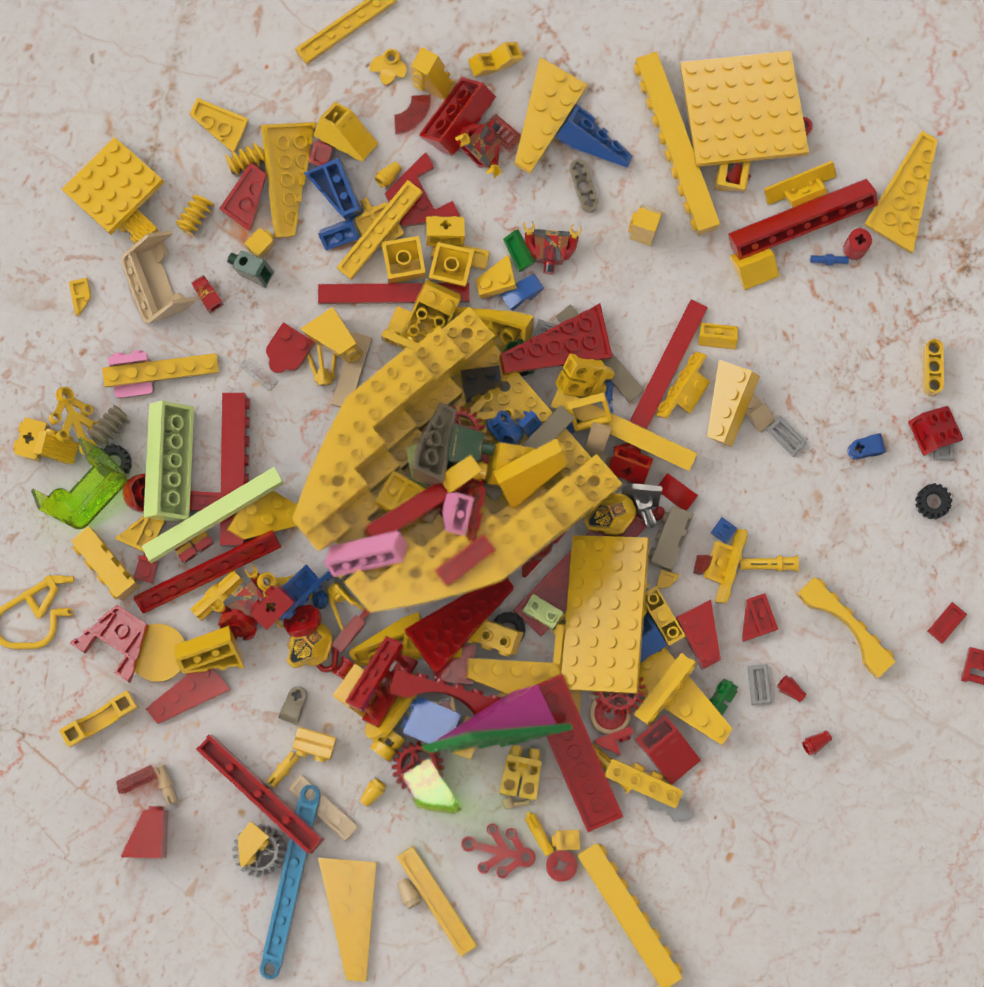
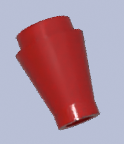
[777,675,806,702]
[802,730,832,755]

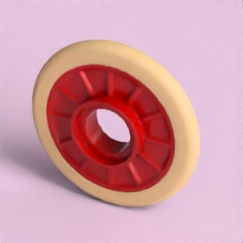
[589,692,632,735]

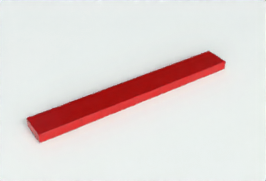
[318,282,470,304]
[630,299,708,429]
[133,529,282,614]

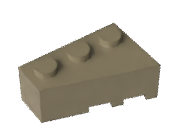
[648,506,694,572]

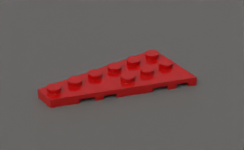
[499,303,613,374]
[404,577,514,676]

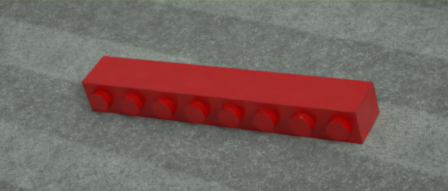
[728,179,878,260]
[220,393,250,547]

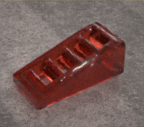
[485,114,521,153]

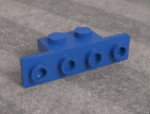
[279,564,334,620]

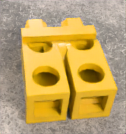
[555,353,614,397]
[499,745,542,801]

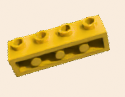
[467,620,524,657]

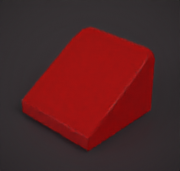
[726,163,751,185]

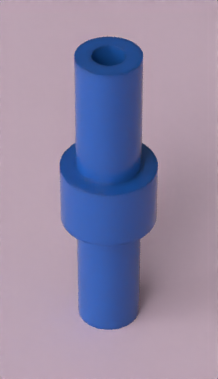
[810,254,849,265]

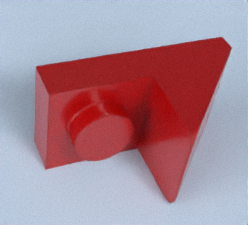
[594,727,634,756]

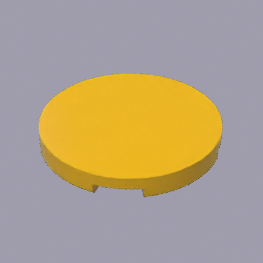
[135,624,185,682]

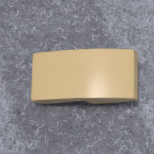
[584,422,611,456]

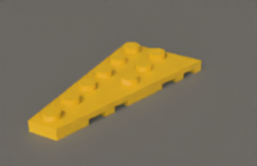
[864,130,938,254]
[639,647,733,746]
[466,658,581,714]

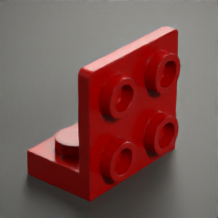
[908,406,963,456]

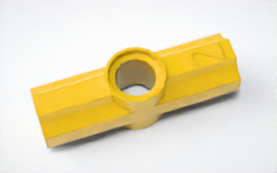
[190,571,243,622]

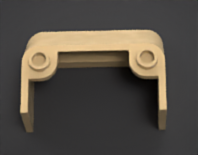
[121,230,198,323]

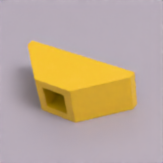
[645,586,686,646]

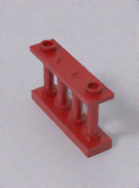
[345,636,418,728]

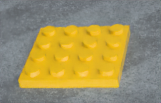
[61,137,165,235]

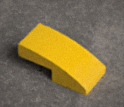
[442,455,482,493]

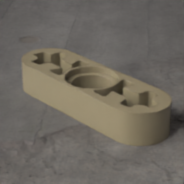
[570,159,598,213]

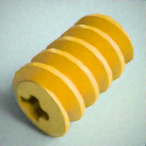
[225,143,265,175]
[176,195,215,237]

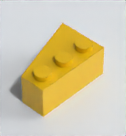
[411,47,456,100]
[174,626,244,673]

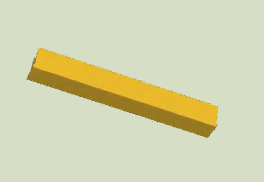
[550,389,697,471]

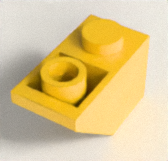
[238,821,270,867]

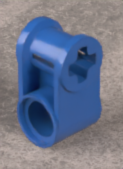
[486,410,524,445]
[847,433,887,460]

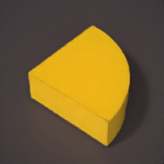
[656,569,680,589]

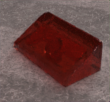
[116,765,157,794]

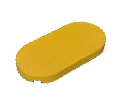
[365,673,417,741]

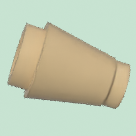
[397,878,421,909]

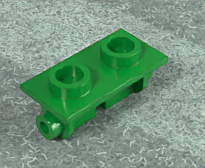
[709,679,738,715]

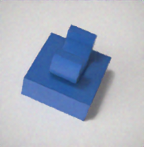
[516,410,542,437]
[710,517,737,544]

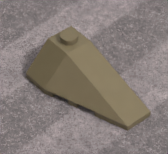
[412,403,456,486]

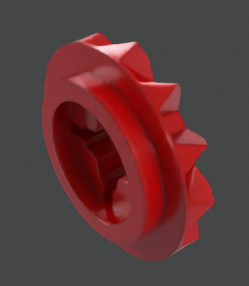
[546,850,577,882]

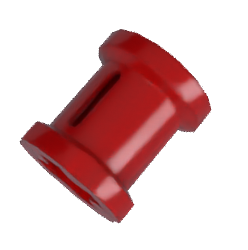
[332,656,354,680]

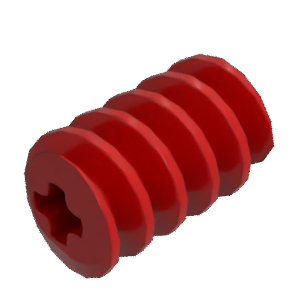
[843,228,872,260]

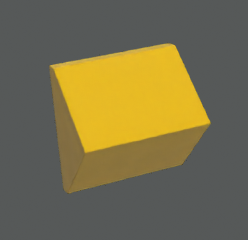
[429,242,474,287]
[730,249,779,290]

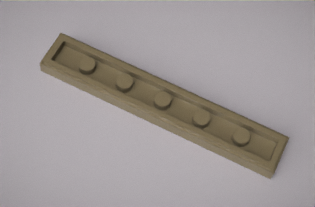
[556,304,644,403]
[483,405,575,502]

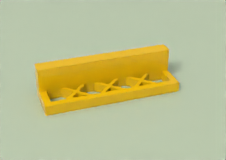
[634,653,697,727]

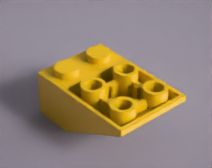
[313,101,378,162]
[402,279,461,342]

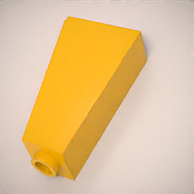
[493,439,569,509]

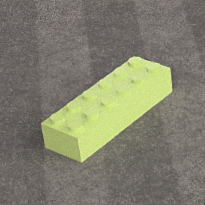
[144,400,194,522]

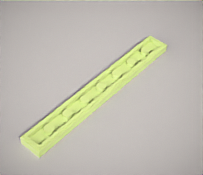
[142,467,284,563]

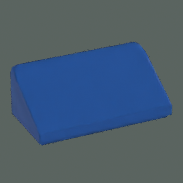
[318,218,360,251]

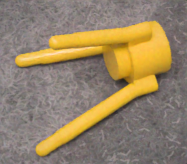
[307,345,336,386]
[327,582,364,630]

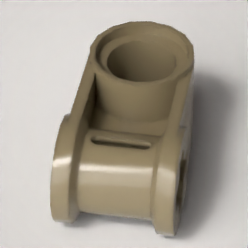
[278,687,307,725]

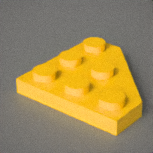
[227,490,297,540]

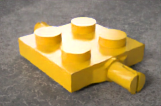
[354,198,405,251]

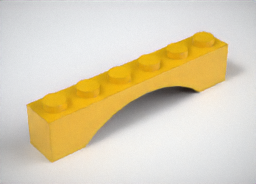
[796,577,896,679]

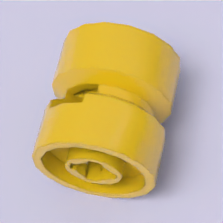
[370,730,406,762]

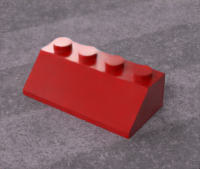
[419,77,496,156]

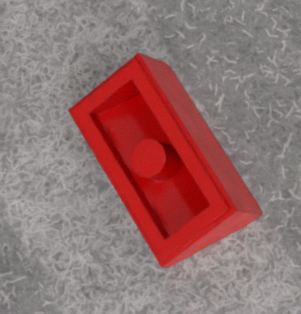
[658,473,698,511]

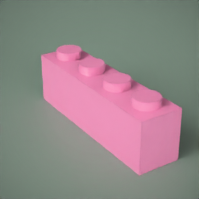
[324,531,408,577]

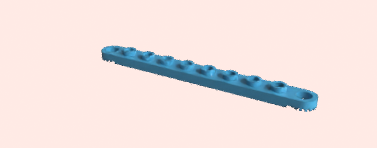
[260,785,321,979]

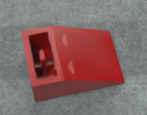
[634,715,701,785]

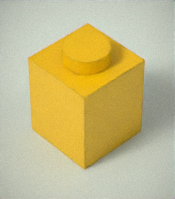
[244,227,275,259]

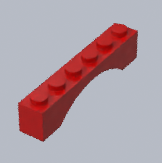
[386,667,502,716]

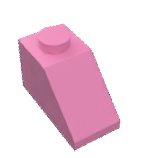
[442,493,474,536]

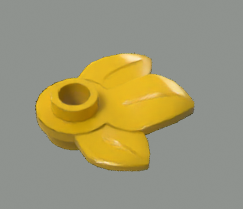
[369,49,407,85]

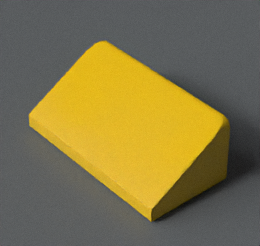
[698,322,738,350]

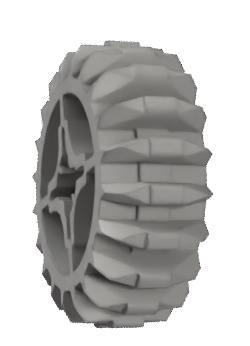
[232,824,286,877]

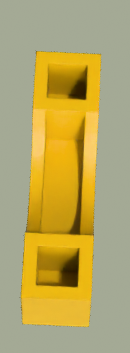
[58,690,139,748]

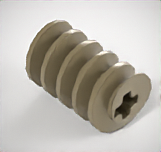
[87,405,130,446]

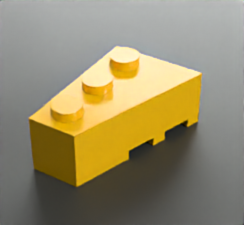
[628,205,663,247]

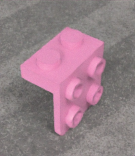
[108,350,153,398]

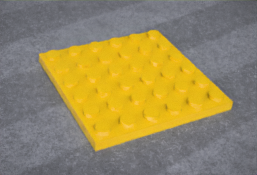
[680,51,809,167]

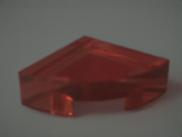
[693,555,713,575]

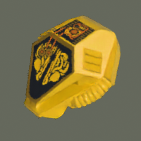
[584,493,636,536]
[286,623,333,668]

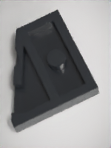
[460,366,502,403]

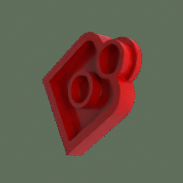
[266,322,315,373]

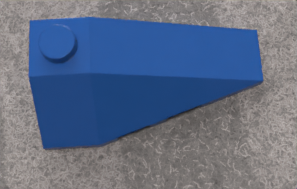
[556,104,633,168]

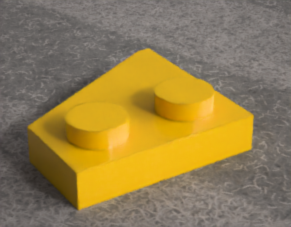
[476,255,517,299]
[374,470,425,512]
[115,515,166,553]

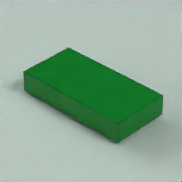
[503,229,535,272]

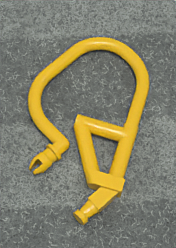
[0,575,74,649]

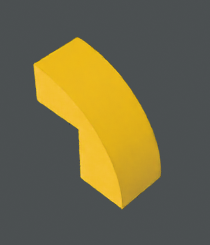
[468,41,524,77]

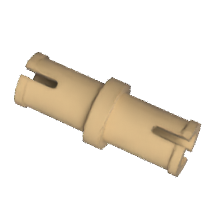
[153,764,178,805]

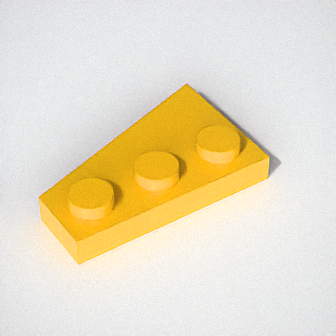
[189,98,249,152]

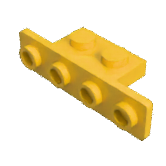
[764,161,836,207]
[656,352,710,419]
[703,529,748,604]
[605,759,683,808]

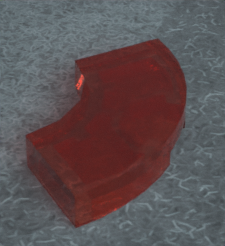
[394,95,431,135]

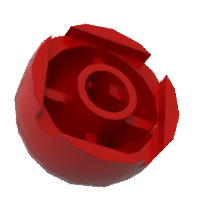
[122,473,146,512]

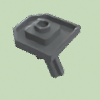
[621,484,662,529]

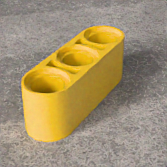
[923,339,944,396]

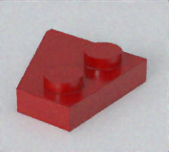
[742,593,778,642]

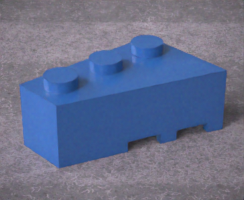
[304,158,363,220]

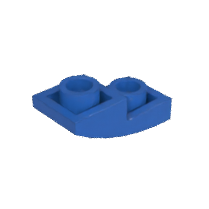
[501,274,545,311]

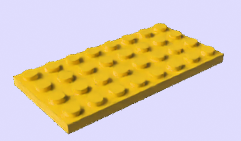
[561,535,649,694]

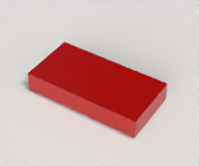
[927,602,967,644]

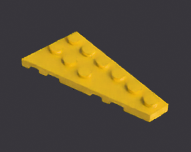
[514,57,588,174]
[261,122,316,238]
[318,857,377,982]

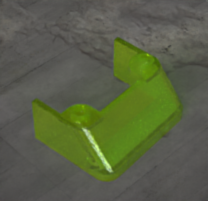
[31,437,128,529]
[402,758,462,814]

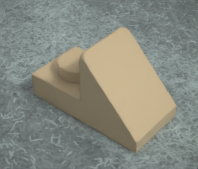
[745,393,775,433]

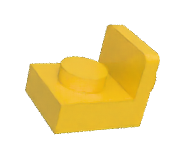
[552,830,580,851]

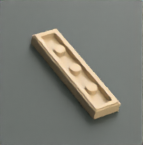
[332,332,372,408]
[288,774,358,842]

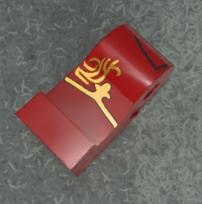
[191,275,224,314]

